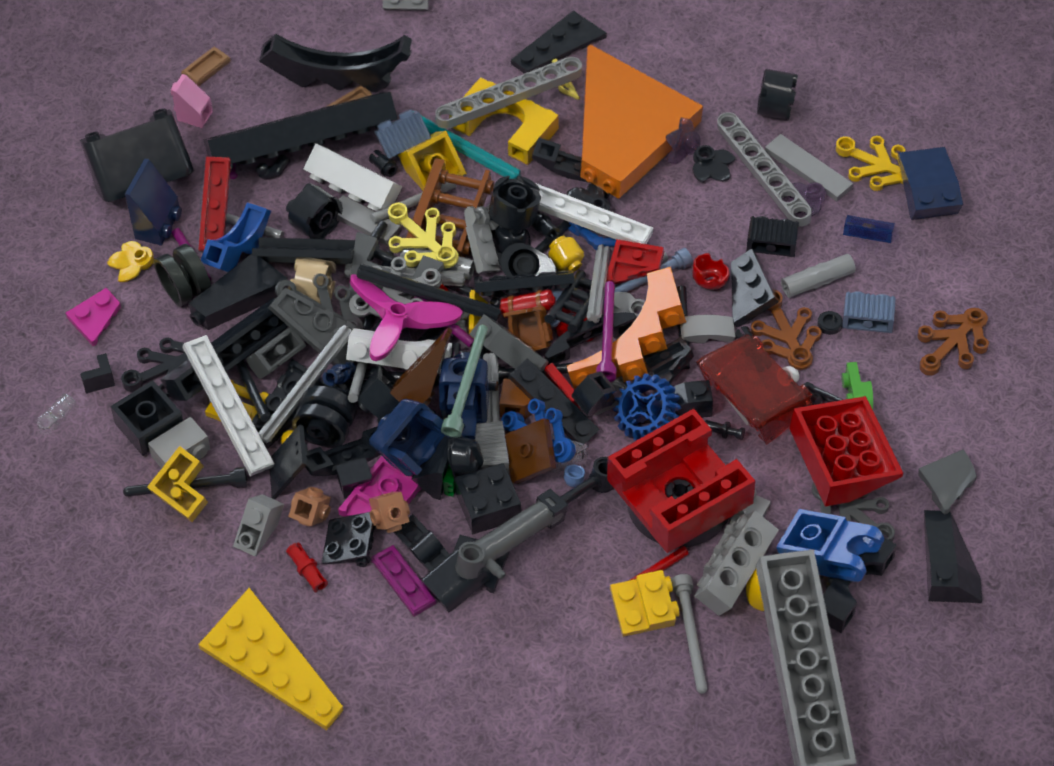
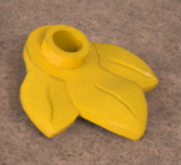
[107,241,154,283]

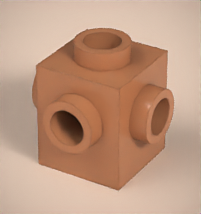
[288,487,331,526]
[369,491,410,533]

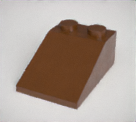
[390,327,452,406]

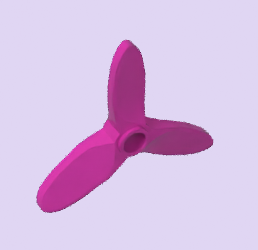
[350,274,462,361]

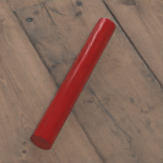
[628,546,689,581]

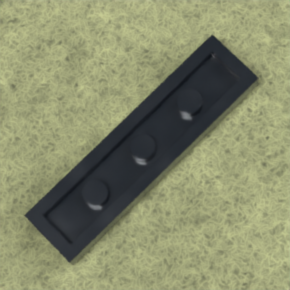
[508,358,600,448]

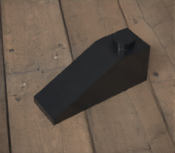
[633,380,713,424]

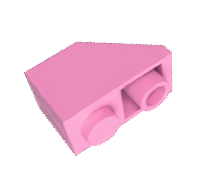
[171,74,212,128]

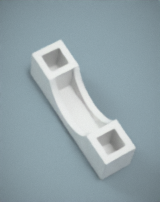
[346,328,452,374]

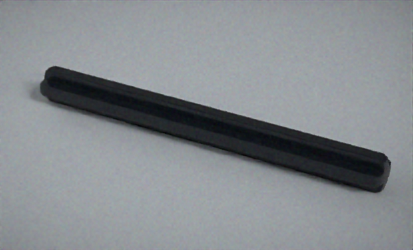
[357,264,501,321]

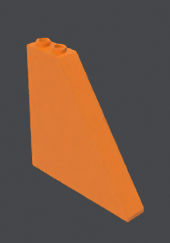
[580,44,703,199]

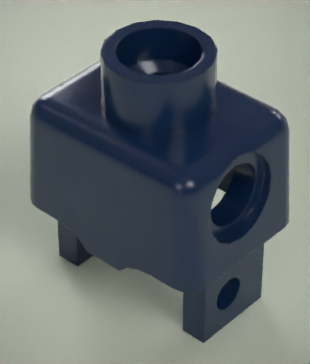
[439,352,489,440]
[369,398,450,476]

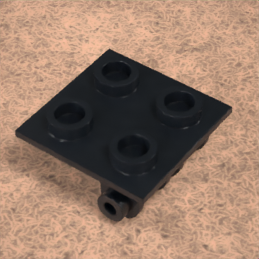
[321,512,376,567]

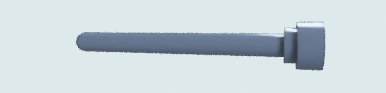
[603,248,693,304]

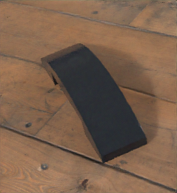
[532,138,590,183]
[545,312,637,365]
[305,426,381,476]

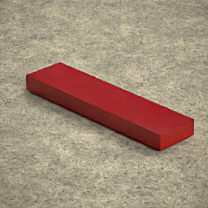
[198,157,231,252]

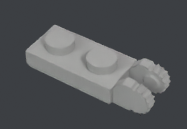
[464,206,501,274]

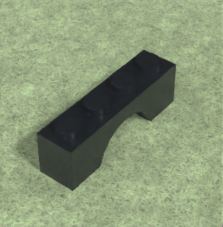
[823,538,897,633]

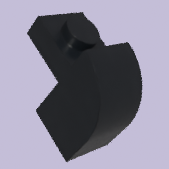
[572,371,617,417]

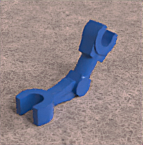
[569,222,616,250]

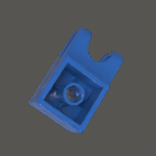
[776,509,884,582]

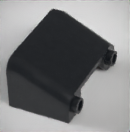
[80,108,194,202]

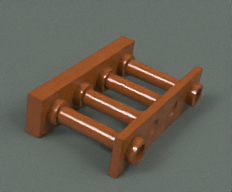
[406,158,494,258]

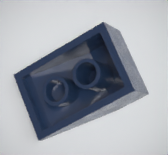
[897,147,963,220]
[125,158,182,246]

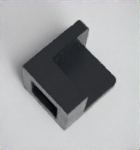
[80,353,115,394]
[336,457,372,499]

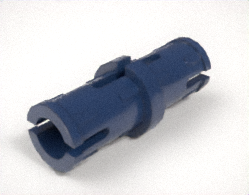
[322,362,356,386]

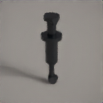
[705,420,745,440]

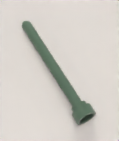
[441,325,488,438]

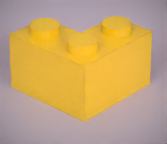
[147,446,208,522]

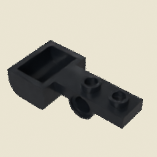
[394,514,490,613]

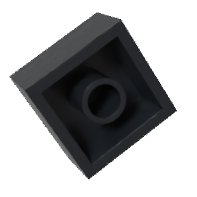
[110,380,183,456]
[455,463,521,535]

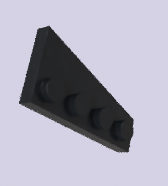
[511,10,607,74]
[252,359,325,449]

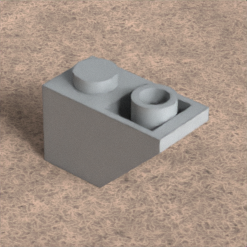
[233,494,284,556]

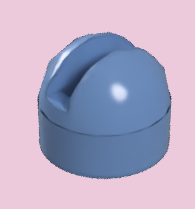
[564,465,585,487]

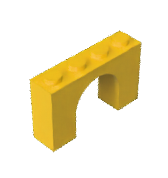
[449,77,559,165]

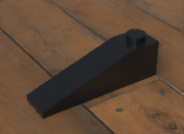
[924,510,982,603]

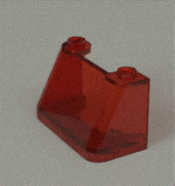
[696,334,813,445]

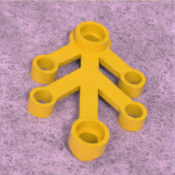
[836,136,906,191]

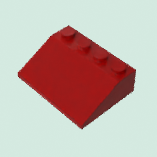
[789,396,904,507]

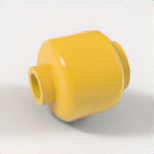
[548,236,584,272]

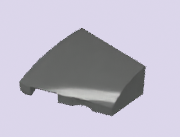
[918,450,977,515]

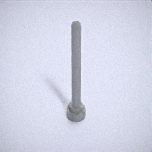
[671,574,707,694]

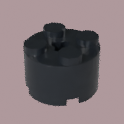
[757,69,798,120]
[488,176,541,234]
[286,183,343,239]

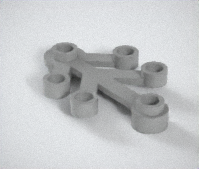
[349,257,442,317]

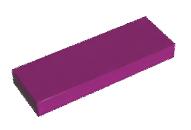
[371,545,436,617]

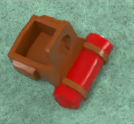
[500,289,555,351]

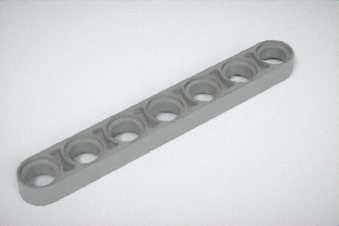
[435,57,582,129]
[717,112,812,227]

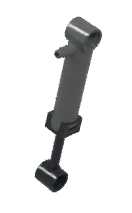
[455,457,613,579]

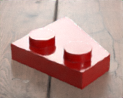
[606,239,665,284]

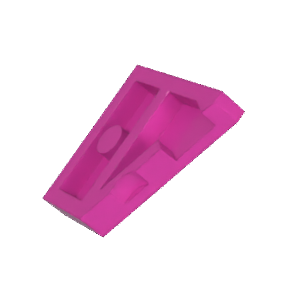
[66,288,121,346]

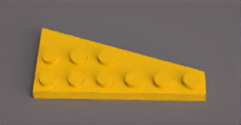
[198,588,343,730]

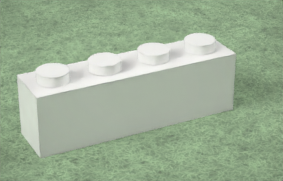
[304,144,403,212]

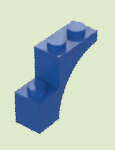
[201,202,271,272]

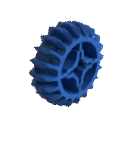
[613,374,682,441]

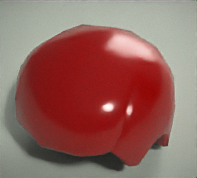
[693,253,730,290]

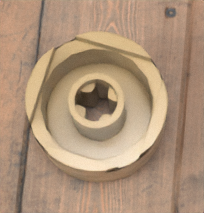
[288,257,336,304]

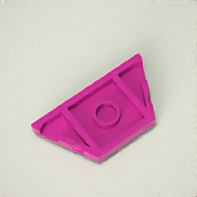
[338,456,421,517]

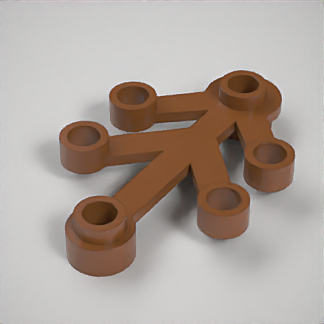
[751,290,821,370]
[917,308,989,376]

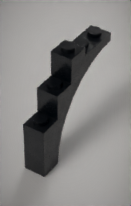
[259,33,412,93]

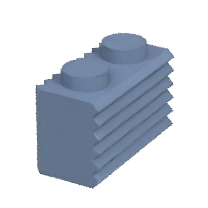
[374,109,431,158]
[842,291,896,333]

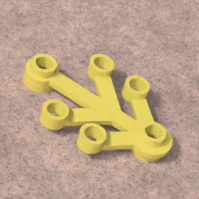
[388,202,459,268]

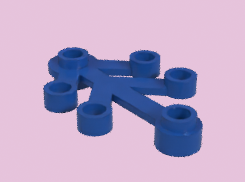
[501,398,576,463]

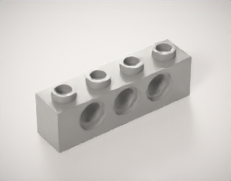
[694,510,779,616]

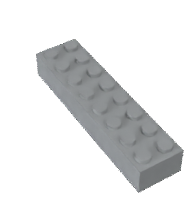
[756,549,857,766]

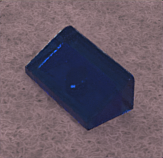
[843,215,895,243]

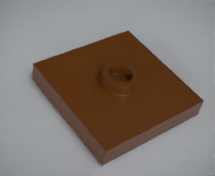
[505,418,556,484]

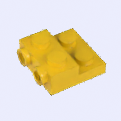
[610,570,679,637]

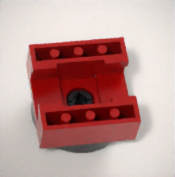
[607,409,756,554]

